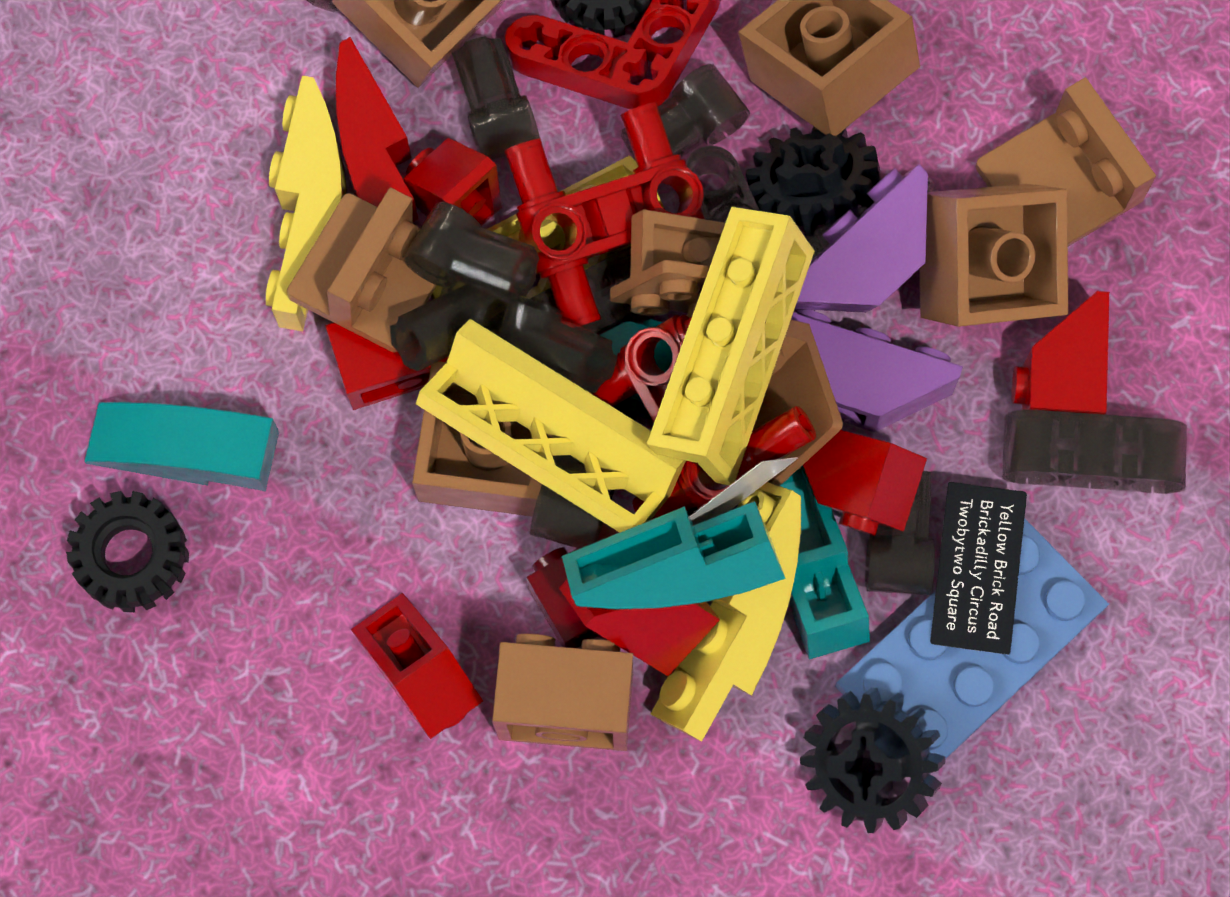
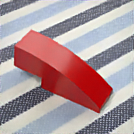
[336,37,419,222]

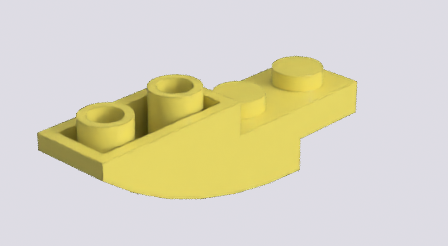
[266,76,347,332]
[650,482,801,742]

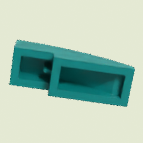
[84,402,279,491]
[780,465,870,660]
[562,501,786,609]

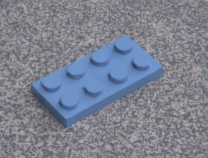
[835,518,1109,774]

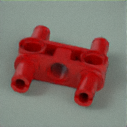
[504,102,705,331]
[578,314,816,520]

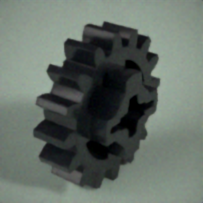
[746,126,881,236]
[800,688,945,833]

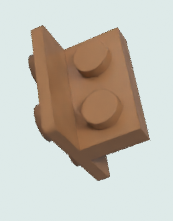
[287,187,455,352]
[610,209,725,318]

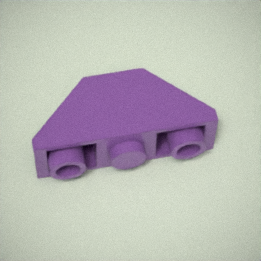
[795,164,928,313]
[791,309,963,432]

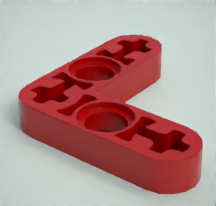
[505,0,721,110]

